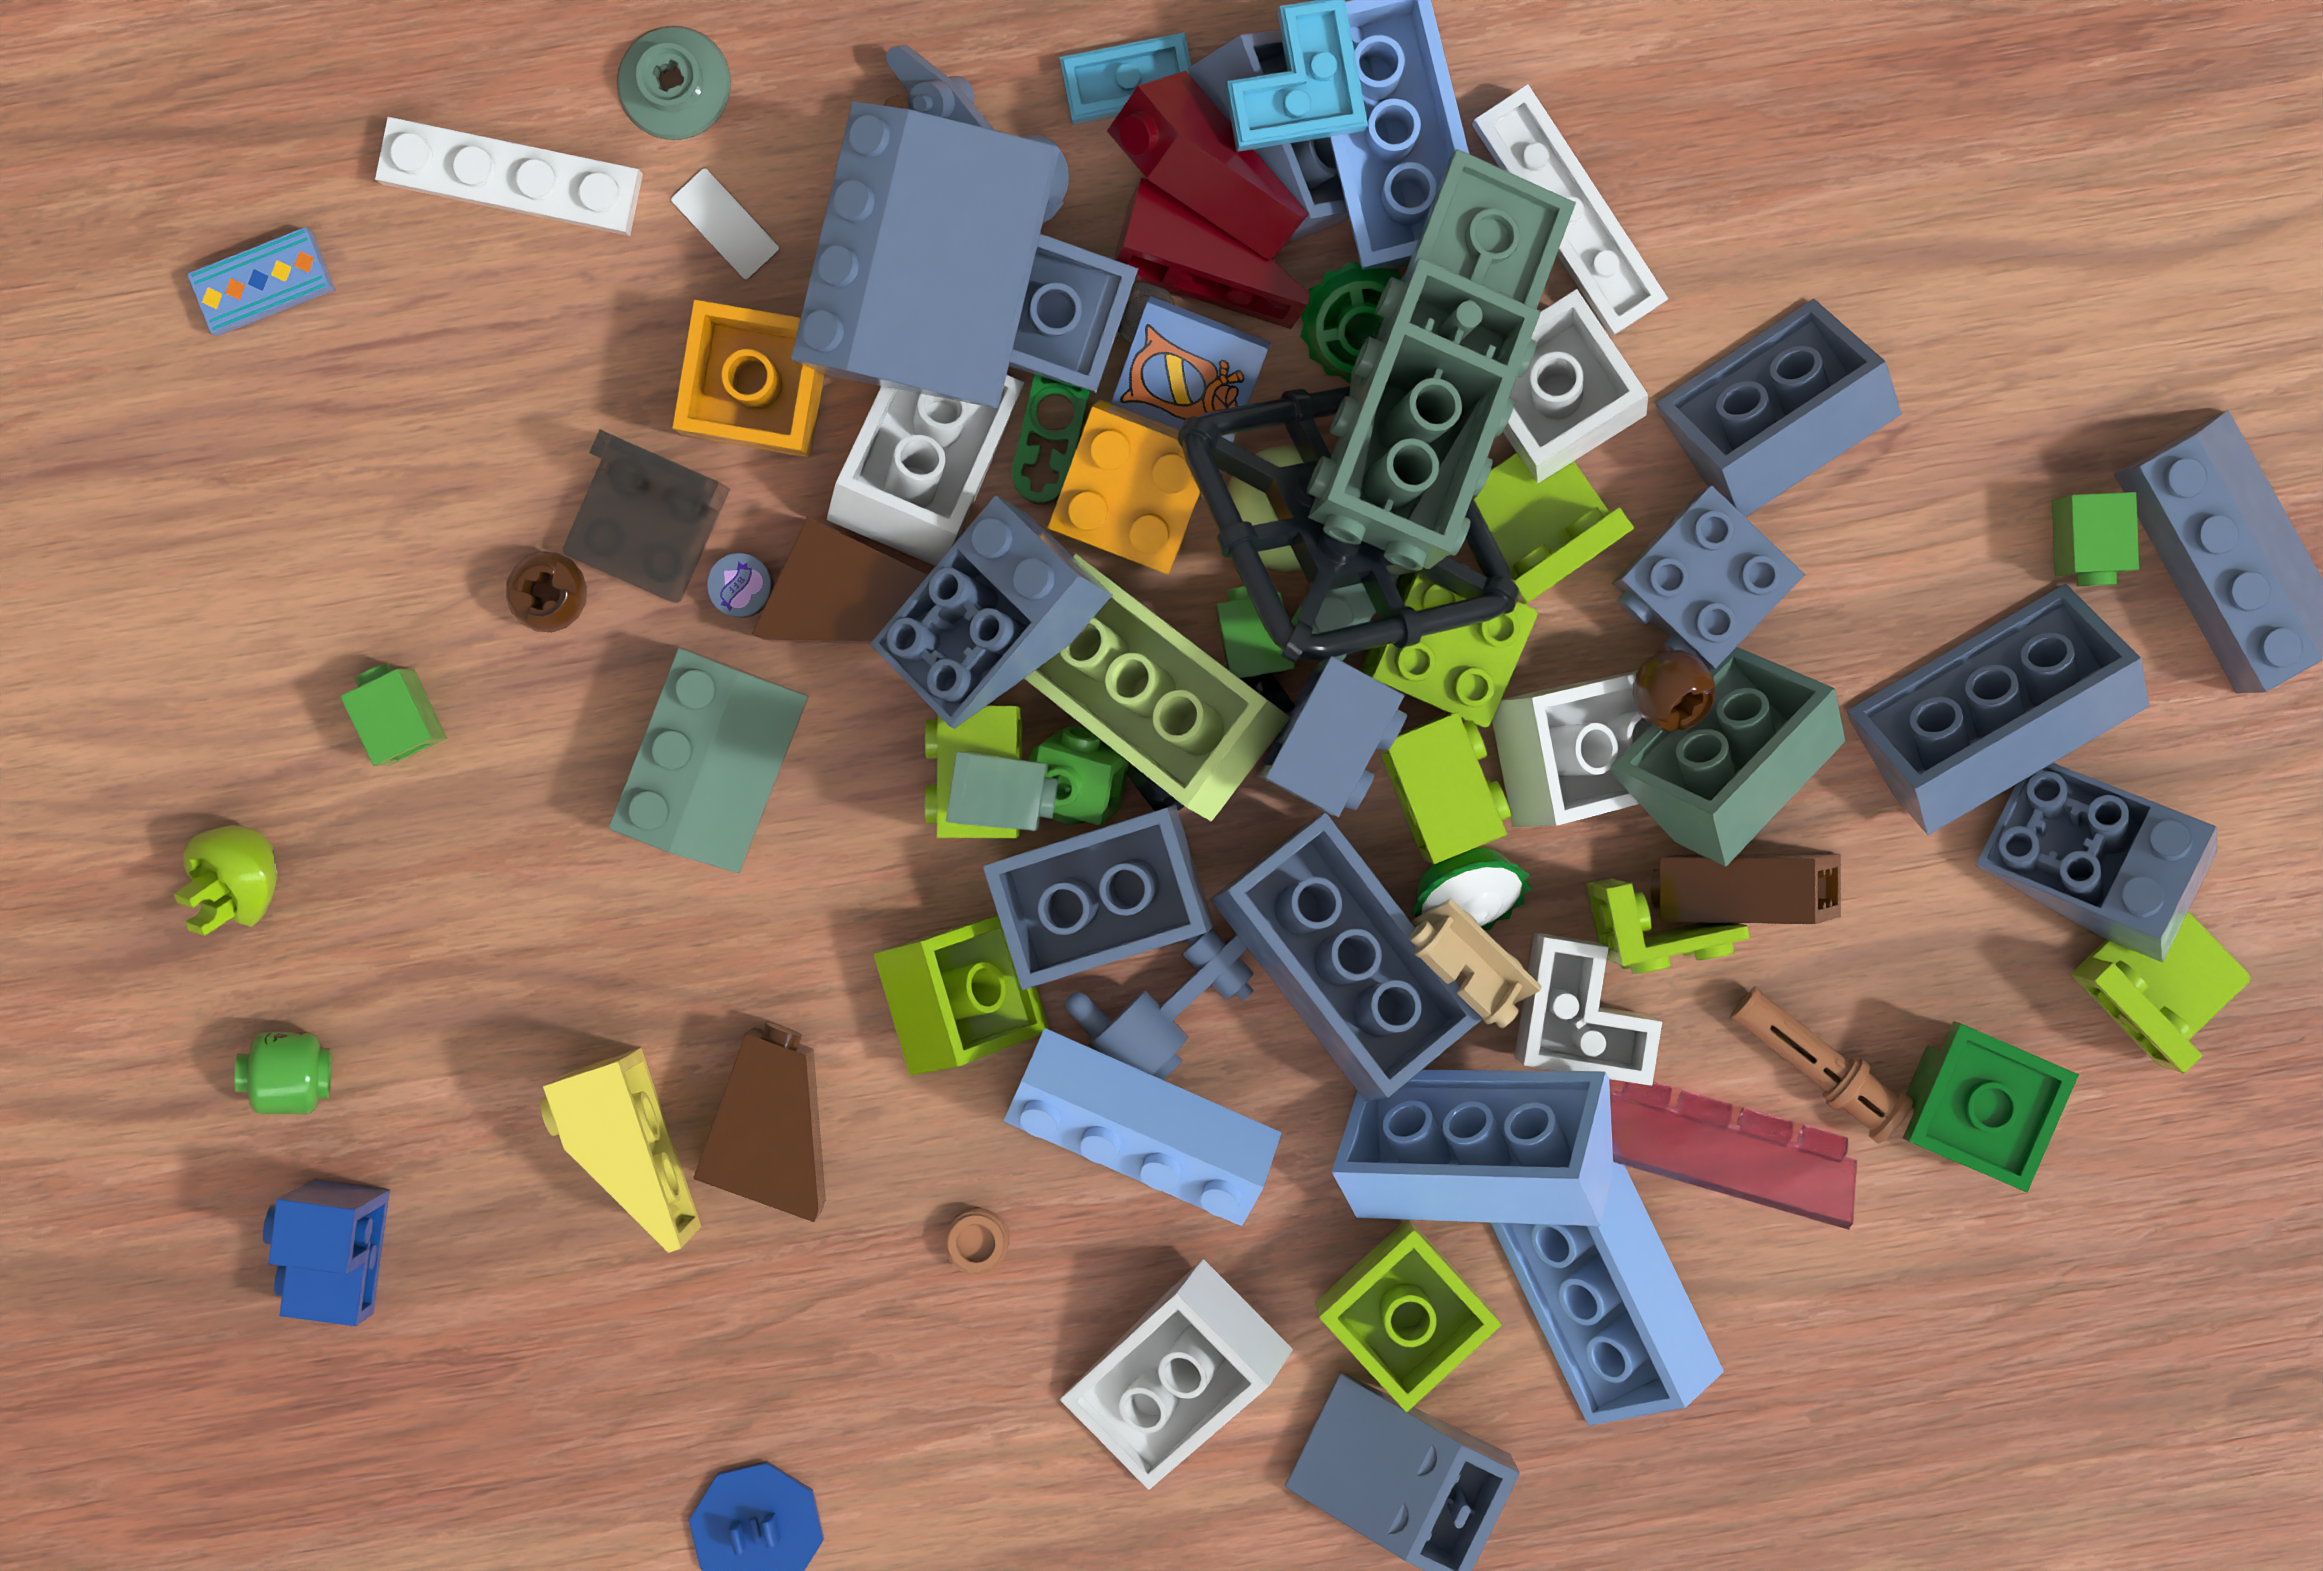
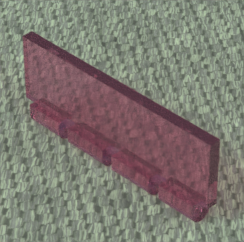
[1610,1081,1857,1230]

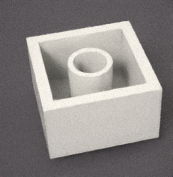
[1503,289,1648,484]

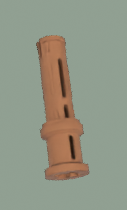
[1730,986,1914,1144]

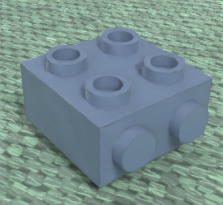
[1612,485,1805,670]

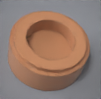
[944,1208,1009,1275]

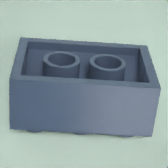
[1187,30,1350,242]
[1655,299,1902,517]

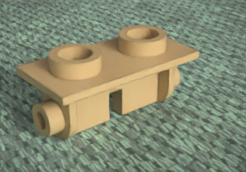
[1409,899,1542,1028]

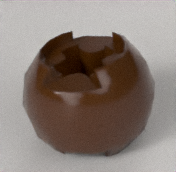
[506,551,587,633]
[1632,650,1715,731]

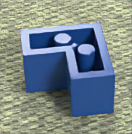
[263,1179,390,1326]

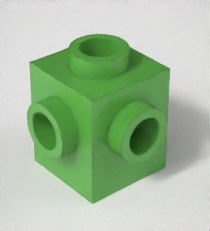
[1029,726,1130,826]

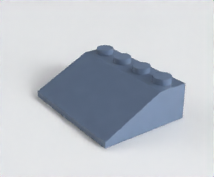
[791,101,1060,409]

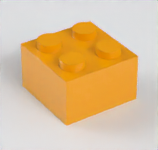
[672,300,825,458]
[1048,399,1201,575]

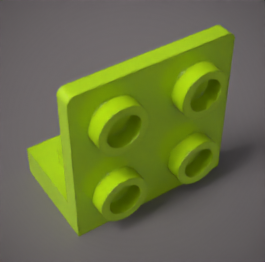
[1474,453,1634,604]
[1359,572,1538,727]
[1585,878,1750,974]
[2070,911,2251,1074]

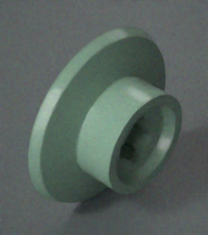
[617,26,731,140]

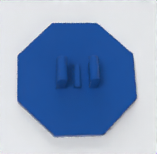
[689,1461,824,1571]

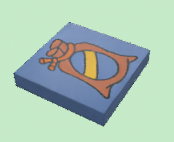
[1111,296,1271,442]

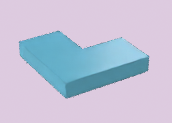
[1225,0,1368,152]
[1059,32,1191,125]

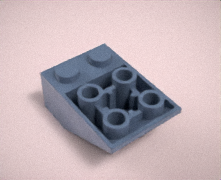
[870,495,1113,729]
[1976,763,2217,963]
[1285,1372,1520,1571]

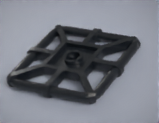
[1177,386,1520,663]

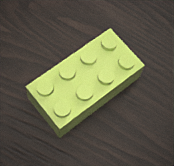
[1024,554,1291,822]

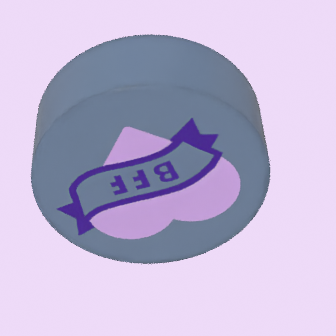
[707,553,774,618]

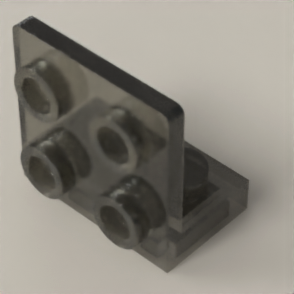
[562,429,730,603]

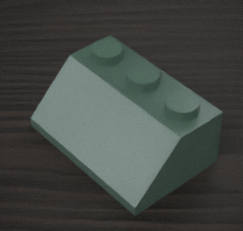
[1611,647,1845,867]
[608,648,809,873]

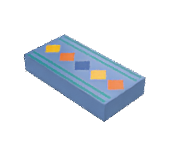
[187,227,336,336]

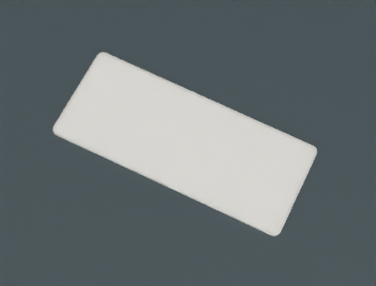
[671,168,779,279]

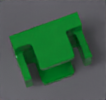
[1903,1021,2079,1193]

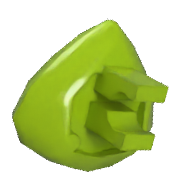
[174,825,278,936]

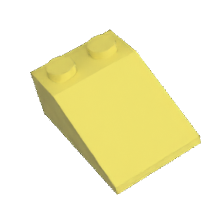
[540,1048,701,1253]

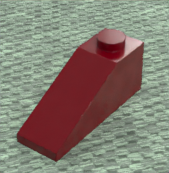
[1107,71,1309,260]
[1114,178,1310,329]

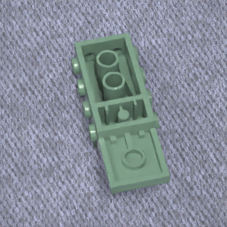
[1307,149,1576,571]

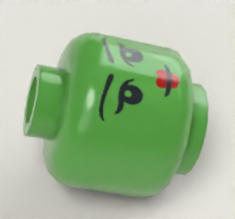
[235,1032,332,1115]

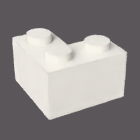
[1514,932,1662,1086]

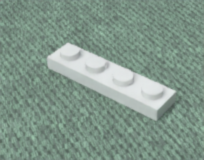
[1472,84,1668,337]
[375,117,643,236]

